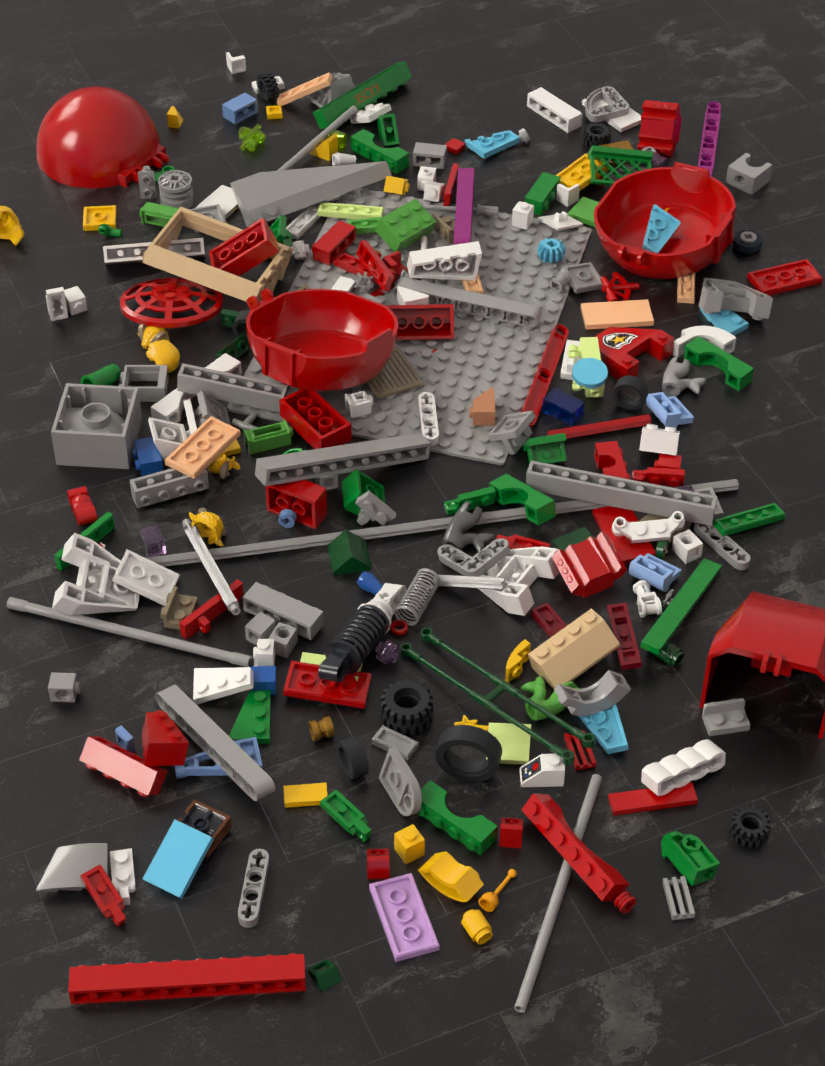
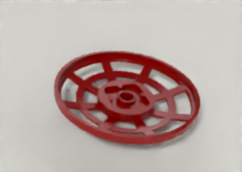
[120,278,223,328]

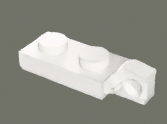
[110,848,136,906]

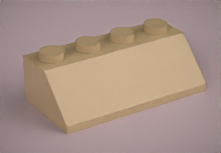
[528,609,620,689]

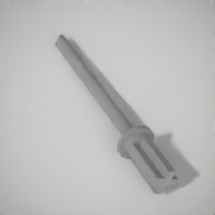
[421,204,499,217]

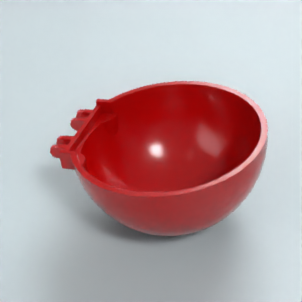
[36,86,170,188]

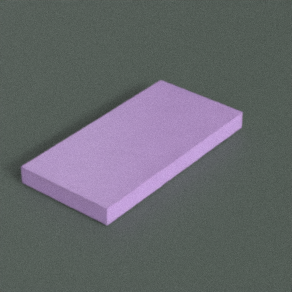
[369,873,440,962]

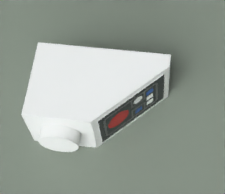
[519,754,565,787]

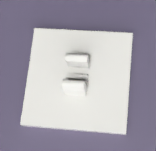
[538,211,583,230]

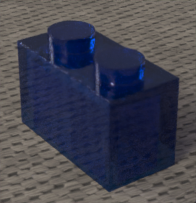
[542,388,585,427]

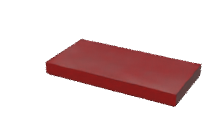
[747,259,823,295]
[592,506,656,565]
[283,661,372,709]

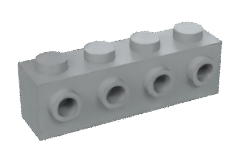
[130,468,209,508]
[243,582,324,640]

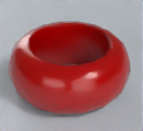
[390,620,408,636]

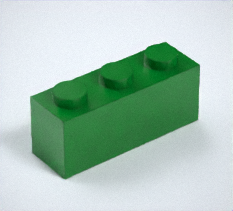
[524,172,561,216]

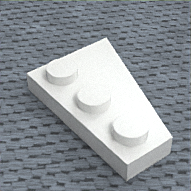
[193,667,254,704]

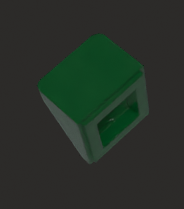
[307,959,341,991]

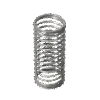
[395,568,440,626]

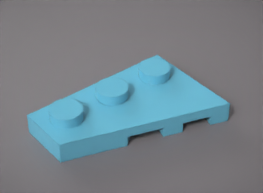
[642,204,681,253]
[700,308,749,336]
[579,704,629,754]

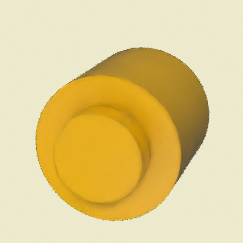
[461,909,493,945]

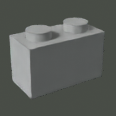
[413,142,447,169]

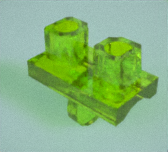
[238,124,266,152]

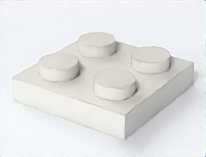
[349,103,392,124]

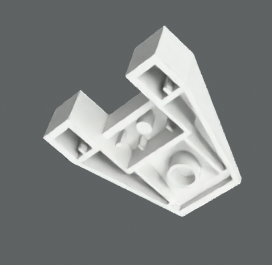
[52,533,140,615]
[478,546,560,616]

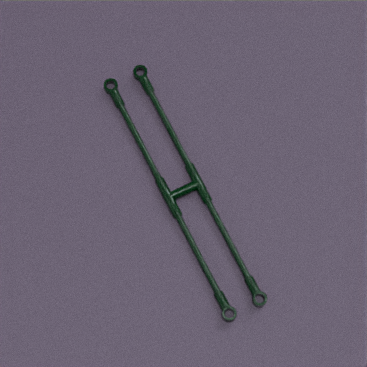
[400,628,595,765]

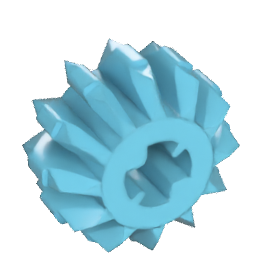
[537,238,566,263]

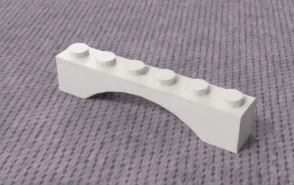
[151,353,242,423]

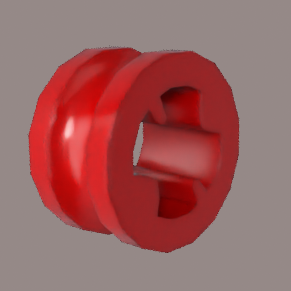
[614,891,637,914]

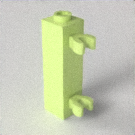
[567,337,605,397]

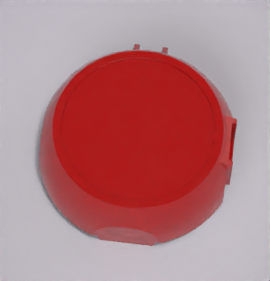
[594,162,736,279]
[246,288,398,391]

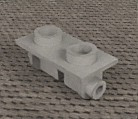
[138,166,157,199]

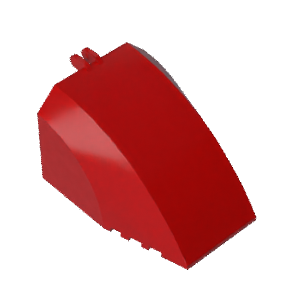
[699,591,825,739]

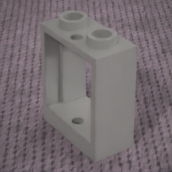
[119,365,169,402]

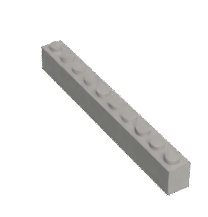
[255,433,431,486]
[526,461,718,526]

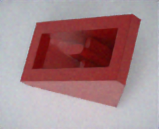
[499,817,523,848]
[367,849,390,879]

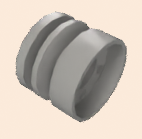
[158,170,194,209]

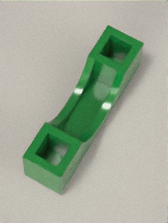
[351,129,409,174]
[684,336,754,391]
[489,474,556,526]
[417,780,498,856]

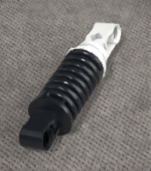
[318,583,407,683]

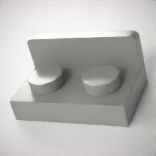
[702,698,750,736]

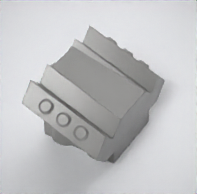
[306,73,356,108]

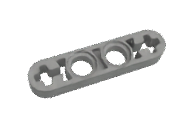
[694,523,750,570]
[238,849,269,928]

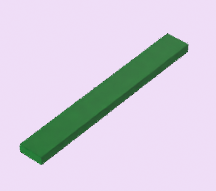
[640,558,722,655]

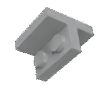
[194,390,231,429]
[487,411,536,455]

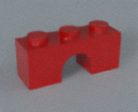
[594,441,631,480]

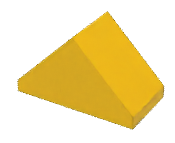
[310,133,338,161]

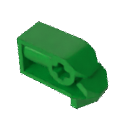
[661,831,720,886]

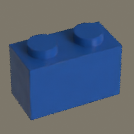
[132,437,164,476]

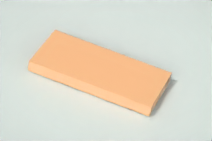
[581,299,654,330]
[165,416,241,479]

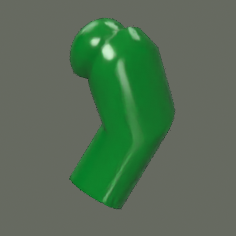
[98,224,123,237]

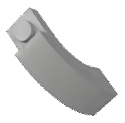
[554,670,631,716]

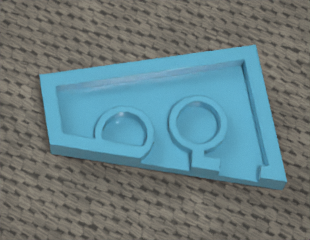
[464,130,520,159]

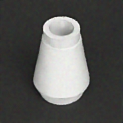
[332,152,356,166]

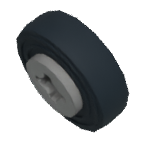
[733,230,763,254]

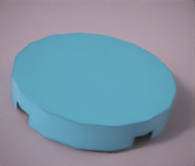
[572,358,608,389]

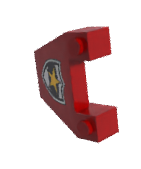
[595,327,674,380]

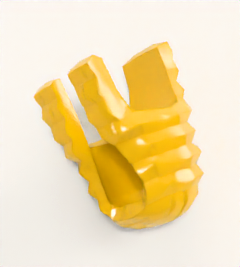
[0,206,24,246]

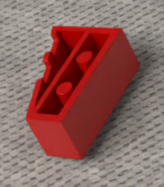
[142,710,189,766]

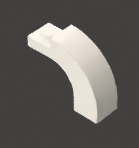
[673,326,736,358]

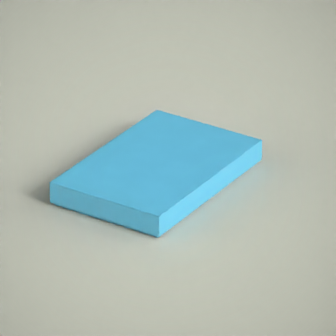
[143,819,214,899]

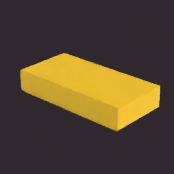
[283,783,327,808]

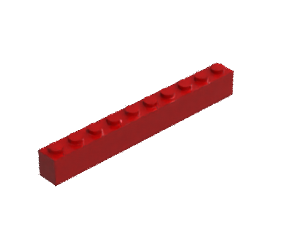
[68,953,306,1004]

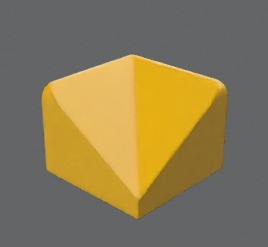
[167,106,183,129]

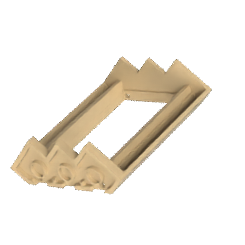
[143,207,294,302]

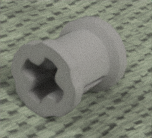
[549,271,571,292]

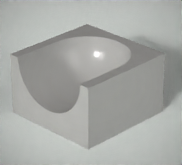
[51,383,142,469]

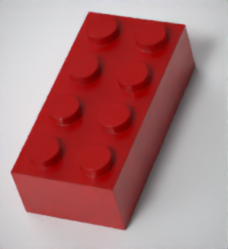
[279,389,352,449]

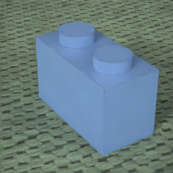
[222,93,258,124]

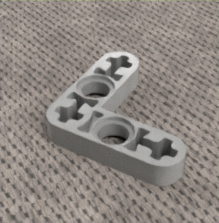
[437,538,510,576]

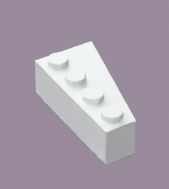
[407,241,482,281]

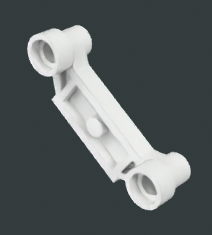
[612,511,685,543]

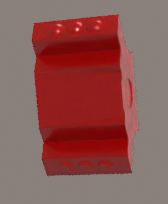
[637,100,682,156]
[552,532,627,598]

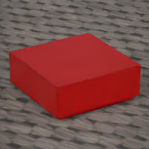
[444,138,466,155]

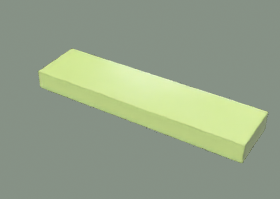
[318,202,384,219]

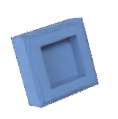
[115,725,136,753]

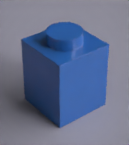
[251,666,277,695]

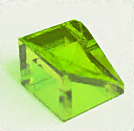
[327,129,347,152]

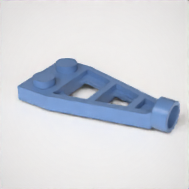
[175,737,263,779]

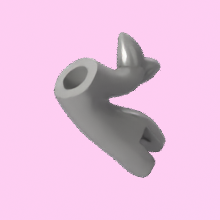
[662,357,707,396]

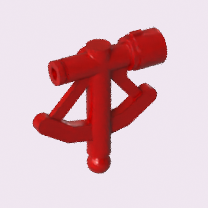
[600,272,640,302]

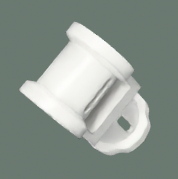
[633,580,662,618]

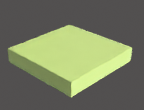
[486,723,531,765]

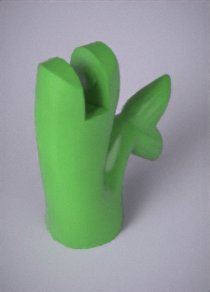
[521,676,580,721]

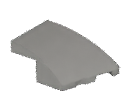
[36,843,108,892]

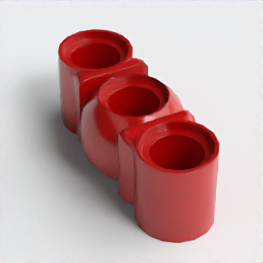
[67,486,98,526]

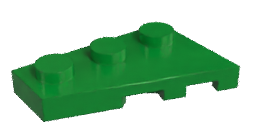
[229,690,271,744]

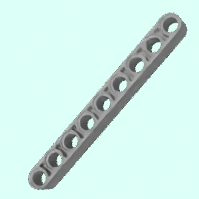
[392,277,542,328]
[155,685,275,801]

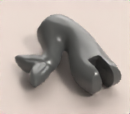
[442,501,495,553]

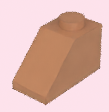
[469,388,495,426]

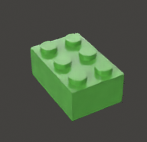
[375,199,437,252]

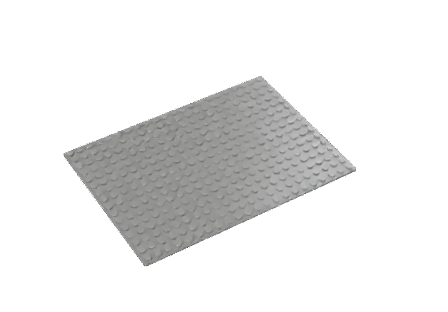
[227,188,592,466]

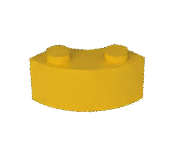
[418,851,484,902]

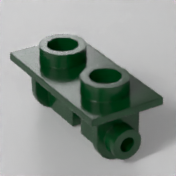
[216,333,250,359]

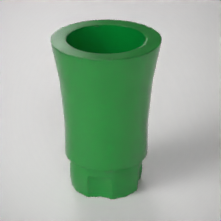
[81,364,121,386]

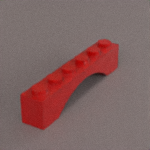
[521,793,630,901]

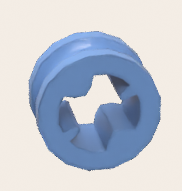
[278,509,297,528]

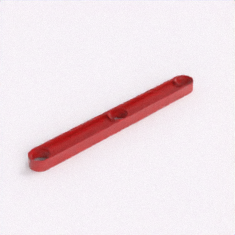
[521,324,569,429]

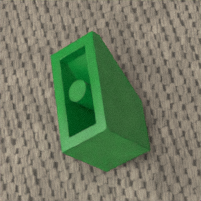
[377,114,399,147]

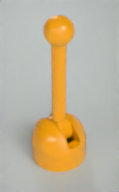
[478,869,517,912]

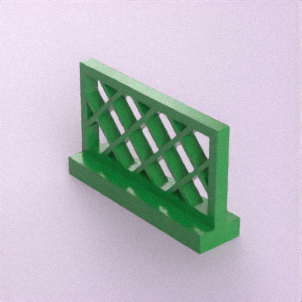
[587,145,653,186]

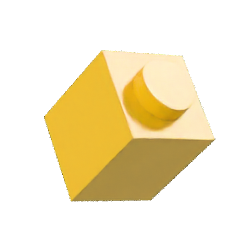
[383,176,409,195]
[394,824,425,864]

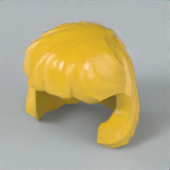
[146,340,180,373]

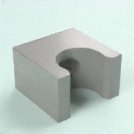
[726,153,772,195]

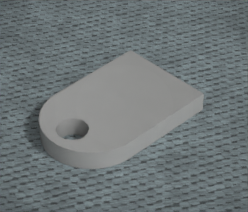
[379,747,422,816]

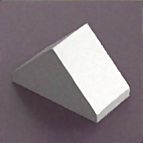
[397,286,429,305]

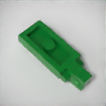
[444,487,496,515]
[320,789,371,842]

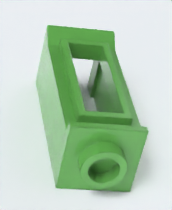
[139,202,179,227]
[243,419,293,455]

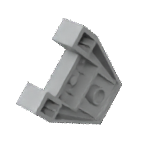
[699,277,773,320]

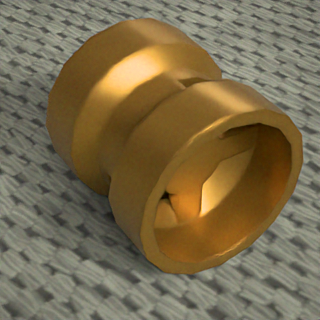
[308,716,335,742]

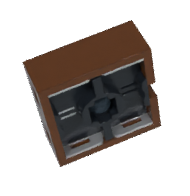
[177,799,232,858]

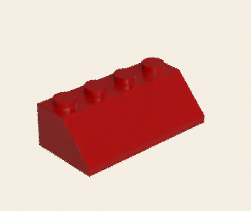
[209,218,279,276]
[385,304,454,340]

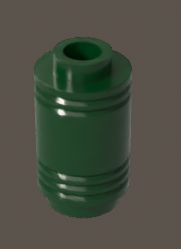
[649,641,684,667]

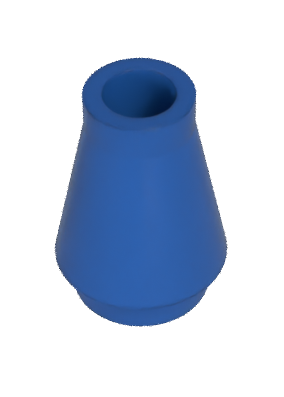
[357,571,383,595]

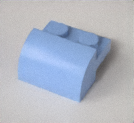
[646,392,694,428]
[629,553,681,592]

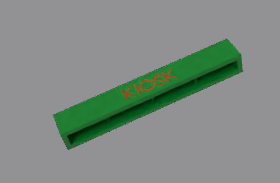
[313,61,412,129]

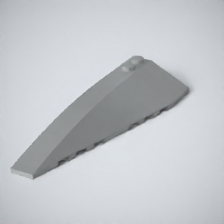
[230,161,392,227]

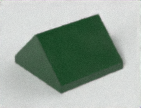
[328,529,372,575]

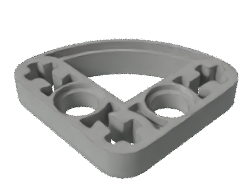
[585,86,629,123]

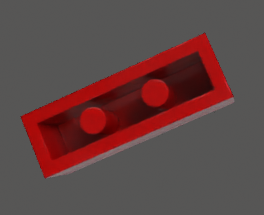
[312,221,356,266]

